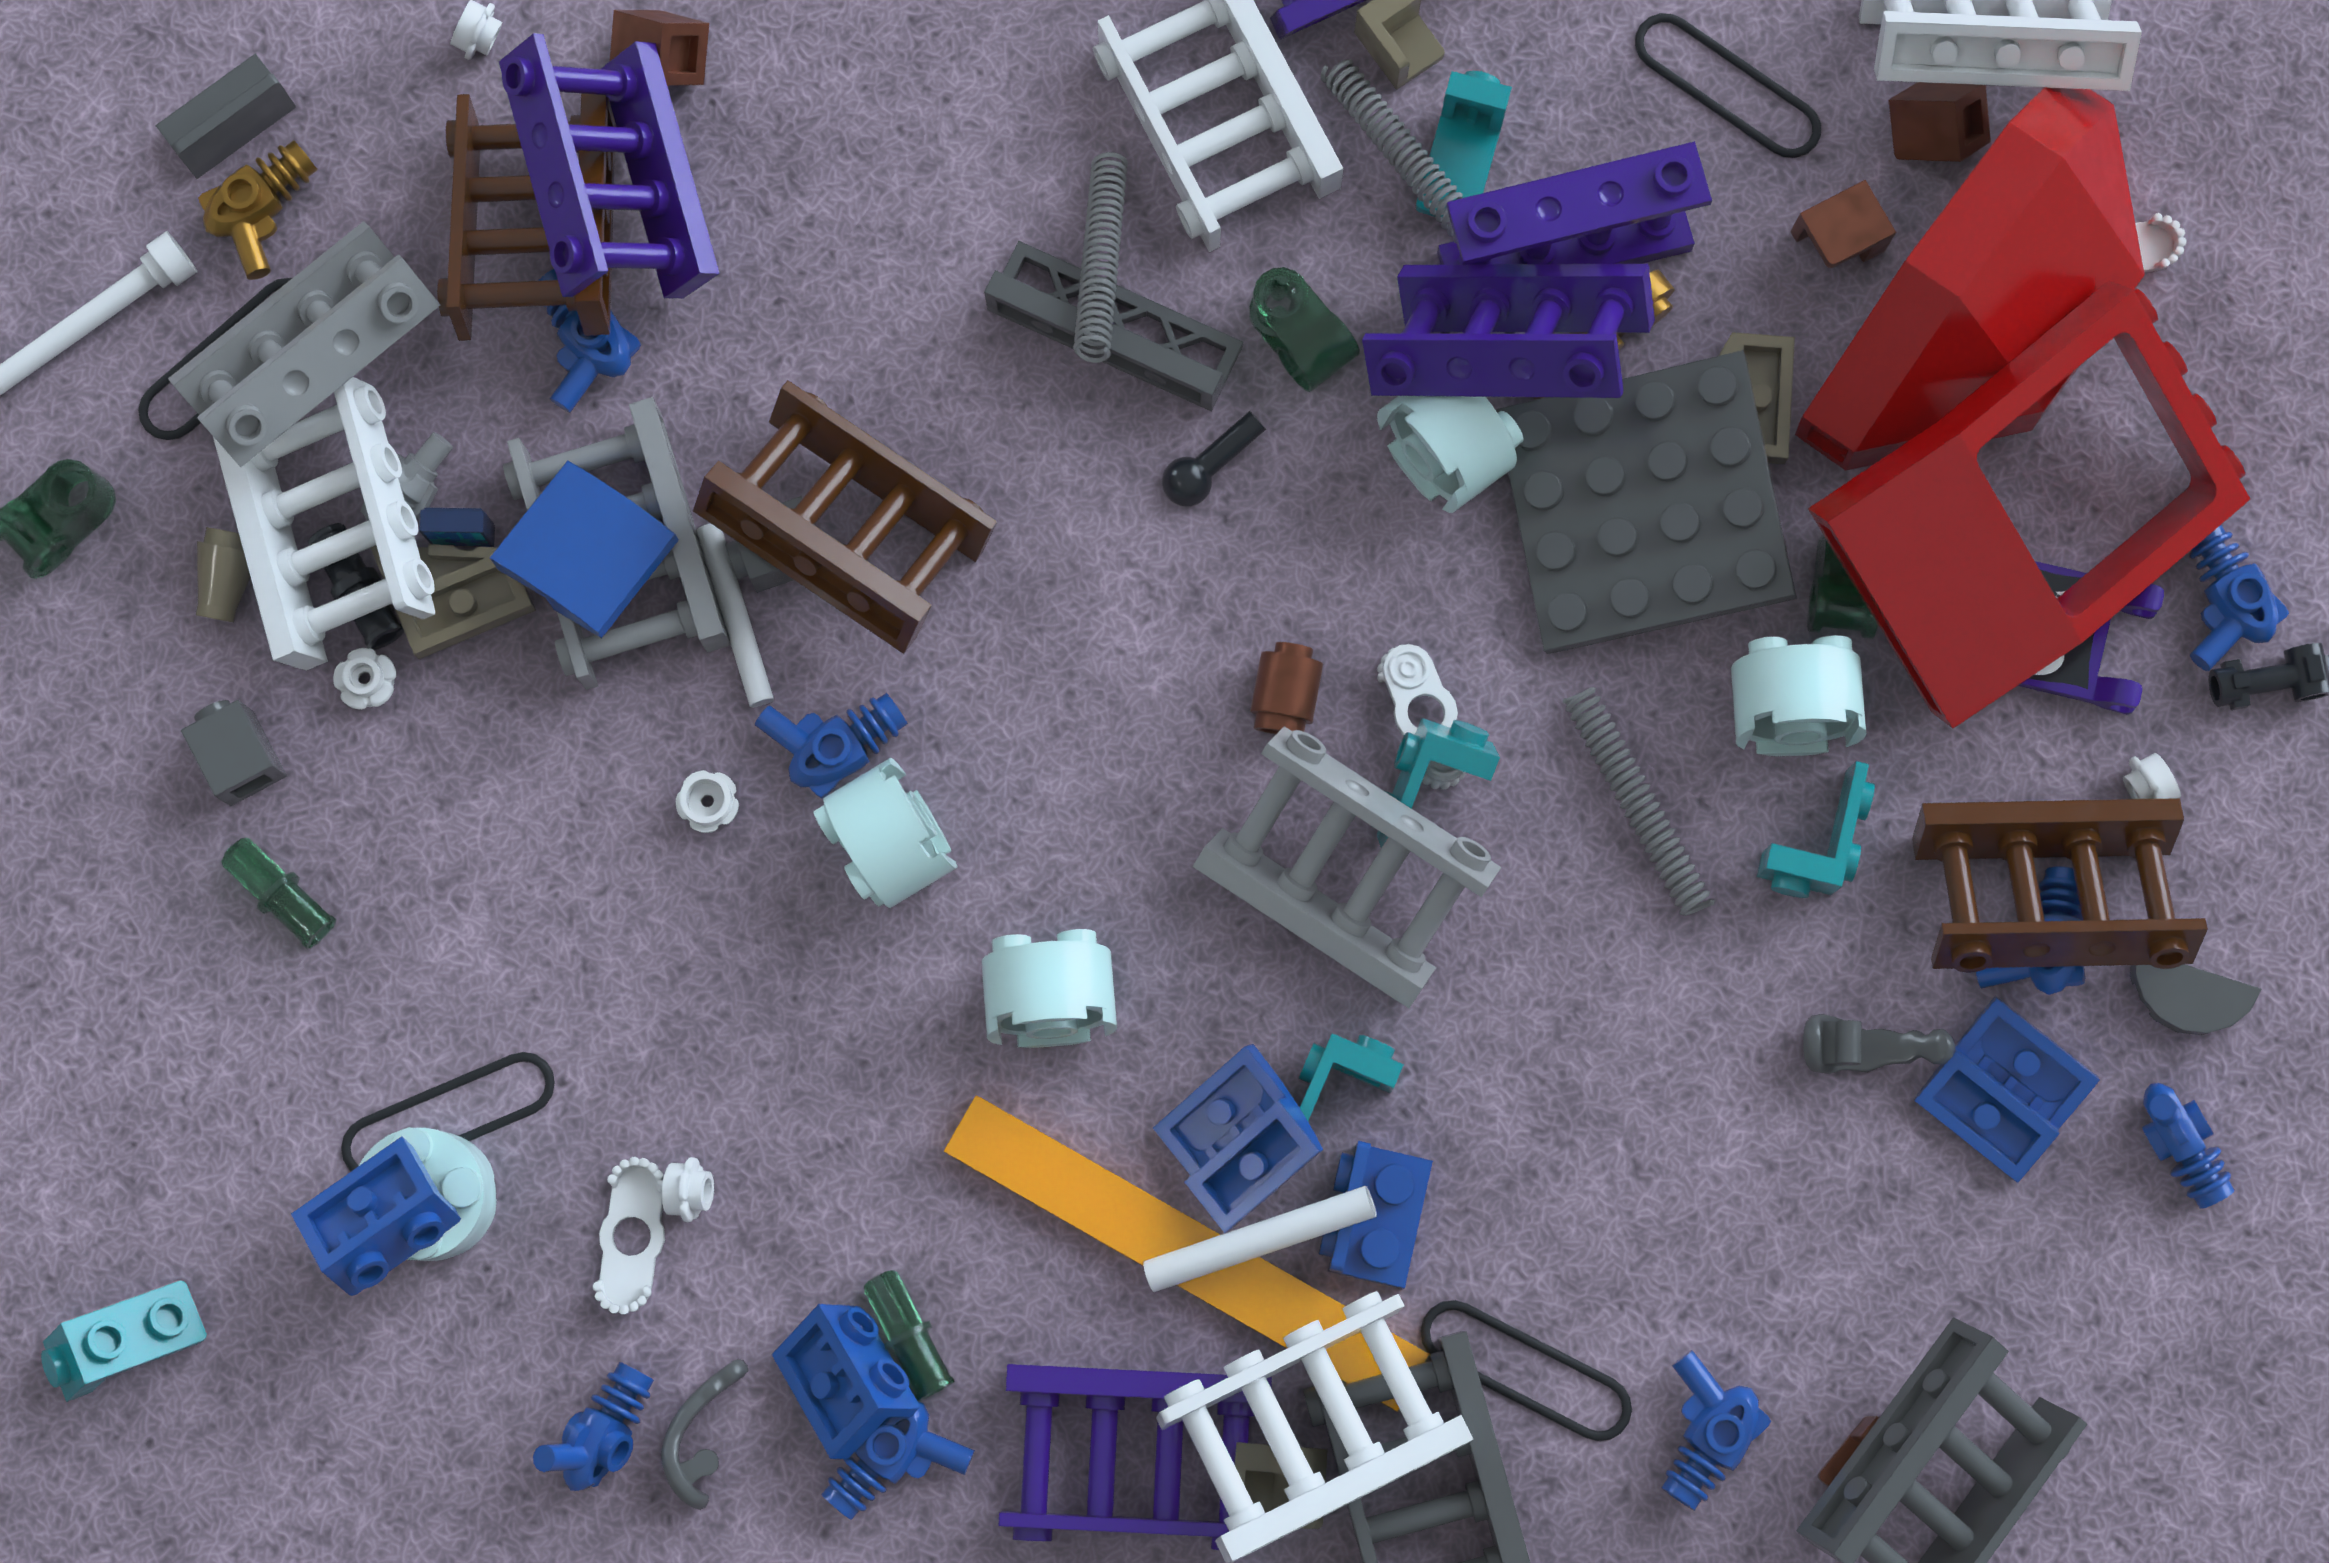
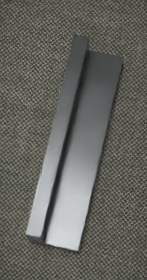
[984,241,1243,412]

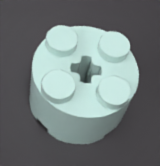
[1377,396,1524,513]
[1731,635,1866,756]
[813,758,957,908]
[982,929,1117,1048]
[359,1127,497,1261]

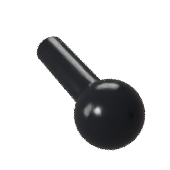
[1162,411,1266,506]

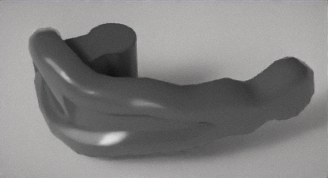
[1803,1014,1955,1074]
[661,1359,749,1510]

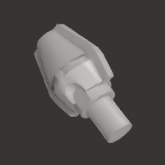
[360,432,453,521]

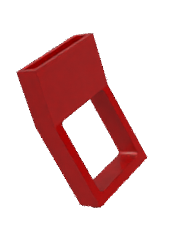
[1808,281,2251,729]

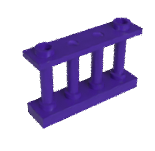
[499,33,720,299]
[1437,141,1712,266]
[1362,264,1655,398]
[998,1364,1272,1550]

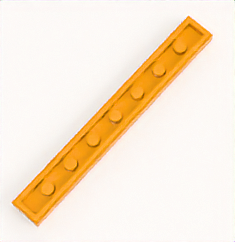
[944,1095,1429,1412]

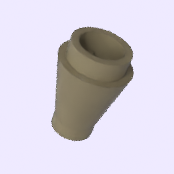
[196,527,251,623]

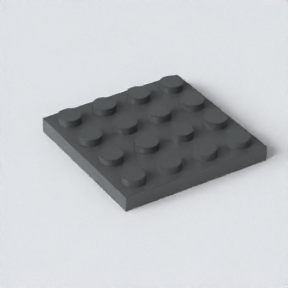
[1496,350,1797,654]

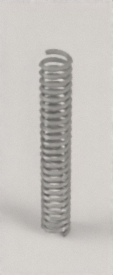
[1320,59,1463,244]
[1073,152,1128,363]
[1563,687,1715,916]

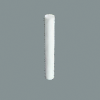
[696,523,774,708]

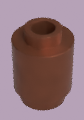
[1250,642,1323,735]

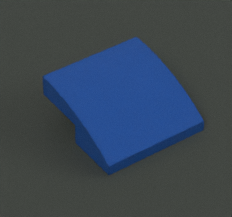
[490,460,679,638]
[1914,995,2100,1183]
[1153,1044,1323,1233]

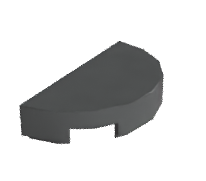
[2130,964,2262,1035]

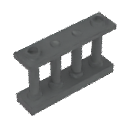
[1796,1317,2087,1563]
[1303,1331,1530,1563]

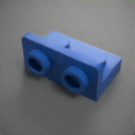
[291,1136,461,1296]
[1319,1141,1433,1289]
[771,1304,920,1459]

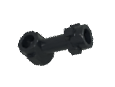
[2208,643,2329,710]

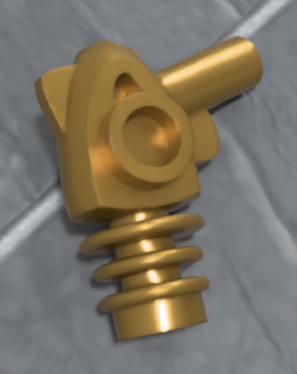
[198,140,318,280]

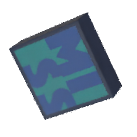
[419,507,495,547]

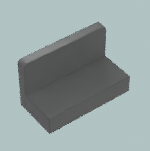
[155,53,296,179]

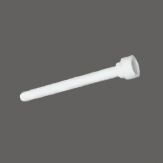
[0,231,198,396]

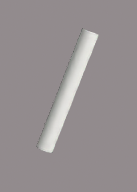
[1143,1186,1377,1292]

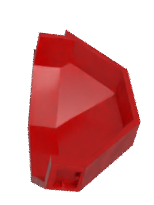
[1795,87,2145,471]

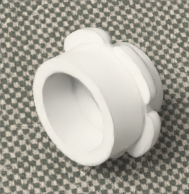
[450,0,502,60]
[333,648,396,710]
[2123,753,2181,799]
[676,770,739,833]
[662,1157,714,1222]

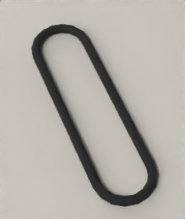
[1635,13,1821,158]
[138,278,292,440]
[341,1052,555,1171]
[1420,1300,1632,1441]

